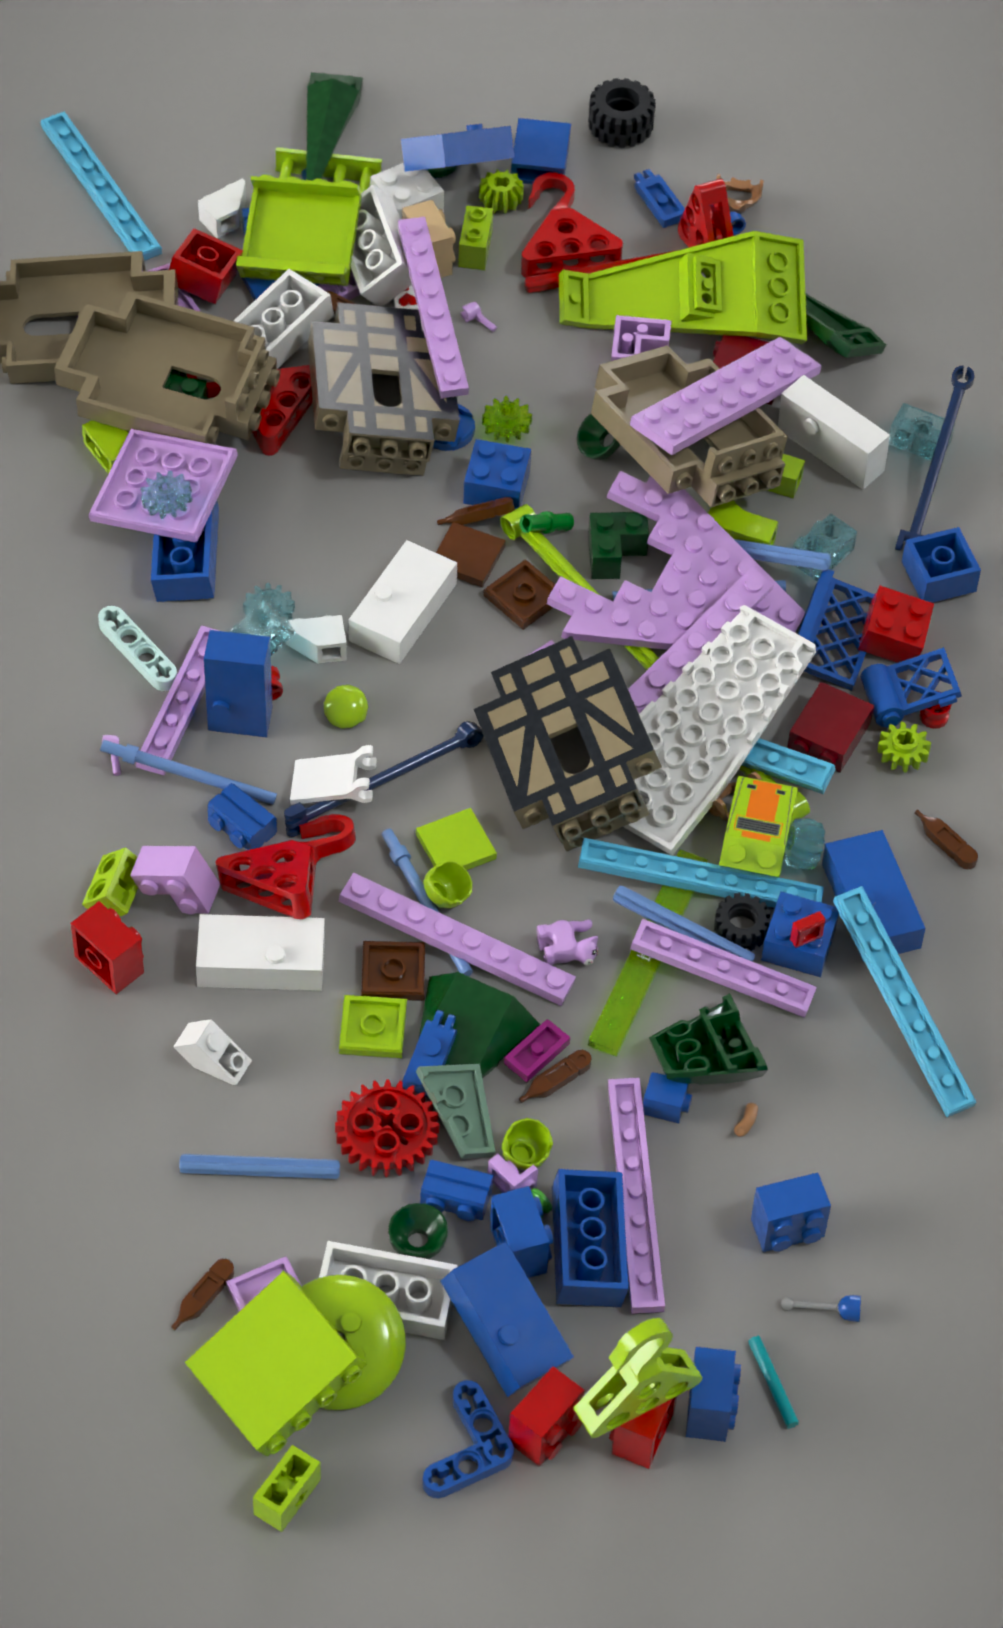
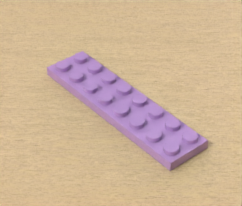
[630,337,821,455]

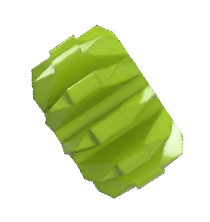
[479,169,524,214]

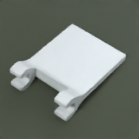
[290,745,377,805]

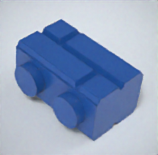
[207,783,277,850]
[420,1159,494,1221]

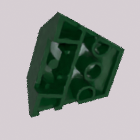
[418,972,541,1079]
[649,993,768,1085]

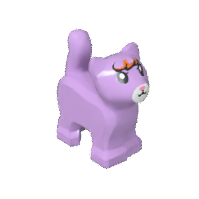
[537,919,598,966]

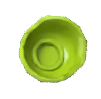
[324,684,369,729]
[423,860,473,909]
[501,1118,553,1170]

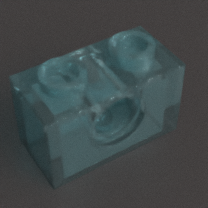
[889,403,955,460]

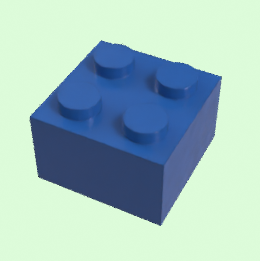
[463,439,531,509]
[902,527,981,603]
[761,892,839,977]
[751,1172,831,1252]
[490,1186,553,1278]
[686,1346,741,1442]

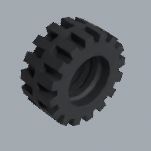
[714,893,771,951]

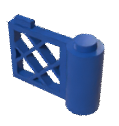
[860,647,962,728]

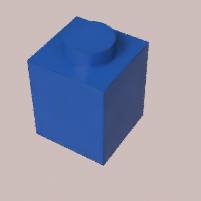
[643,1072,692,1124]

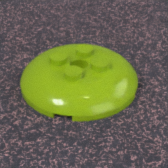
[301,1275,406,1410]

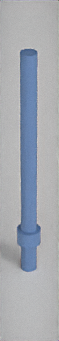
[100,740,277,805]
[381,829,473,976]

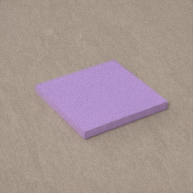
[88,429,238,543]

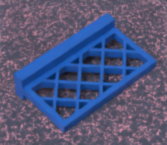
[797,569,875,691]

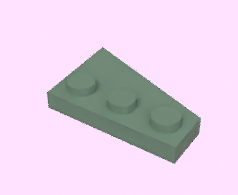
[416,1064,496,1159]

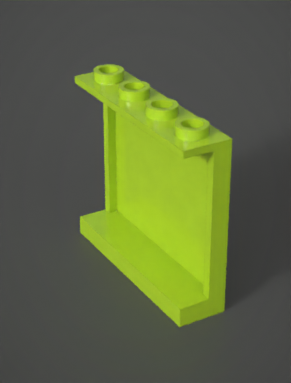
[236,174,362,286]
[185,1271,367,1457]

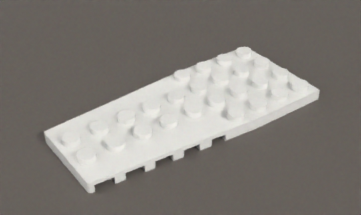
[623,605,816,856]

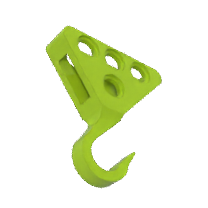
[574,1318,703,1438]

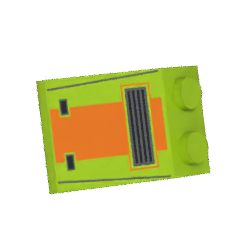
[719,776,798,877]

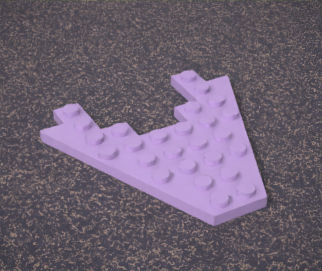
[546,471,806,650]

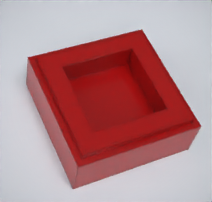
[790,911,826,948]

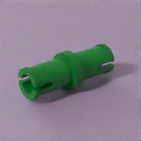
[520,511,574,534]

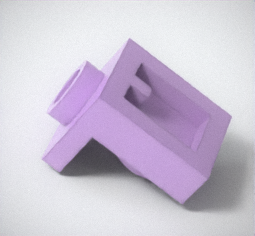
[487,1154,538,1193]

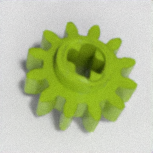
[877,721,931,773]

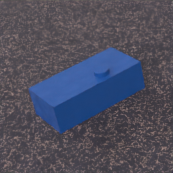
[401,124,515,172]
[151,501,219,602]
[204,630,273,738]
[822,830,926,963]
[551,1169,629,1307]
[440,1241,574,1397]

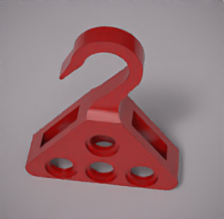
[521,173,623,278]
[678,178,734,248]
[187,365,313,456]
[215,814,356,919]

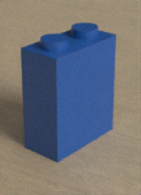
[511,118,571,185]

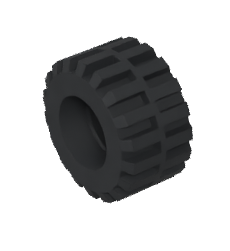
[588,78,656,148]

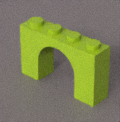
[707,454,805,545]

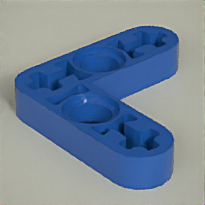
[422,1380,514,1498]

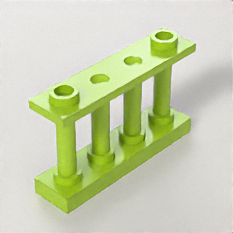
[275,147,382,193]

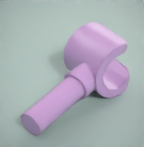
[461,302,497,332]
[102,735,121,776]

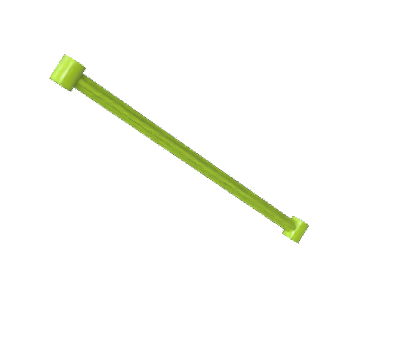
[500,504,810,825]

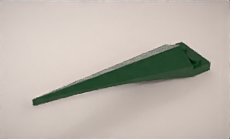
[306,72,363,181]
[805,293,886,358]

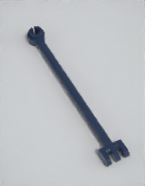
[895,365,975,551]
[284,721,484,837]

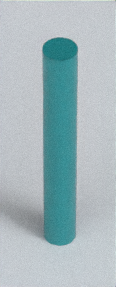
[748,1336,799,1429]

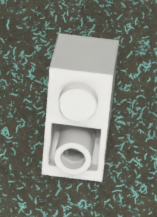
[198,178,246,239]
[283,615,347,664]
[173,1019,252,1085]

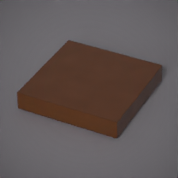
[436,522,506,588]
[483,559,556,630]
[361,941,425,1001]

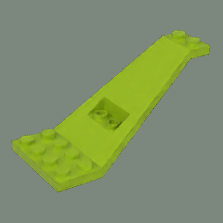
[559,231,807,345]

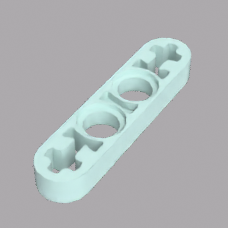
[98,606,177,691]

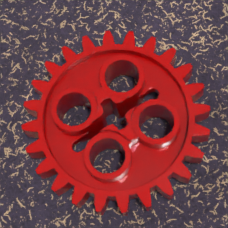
[335,1079,439,1177]

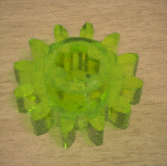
[482,396,532,443]

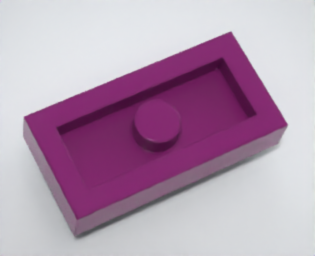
[504,1019,571,1083]

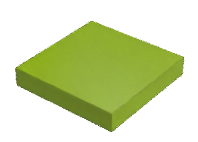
[416,807,497,870]
[339,995,407,1058]

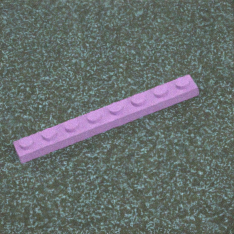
[398,217,469,398]
[628,567,774,714]
[338,872,576,1006]
[607,1078,665,1314]

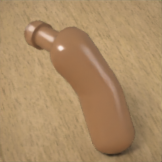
[734,1103,758,1137]

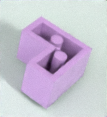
[611,315,671,361]
[130,846,220,915]

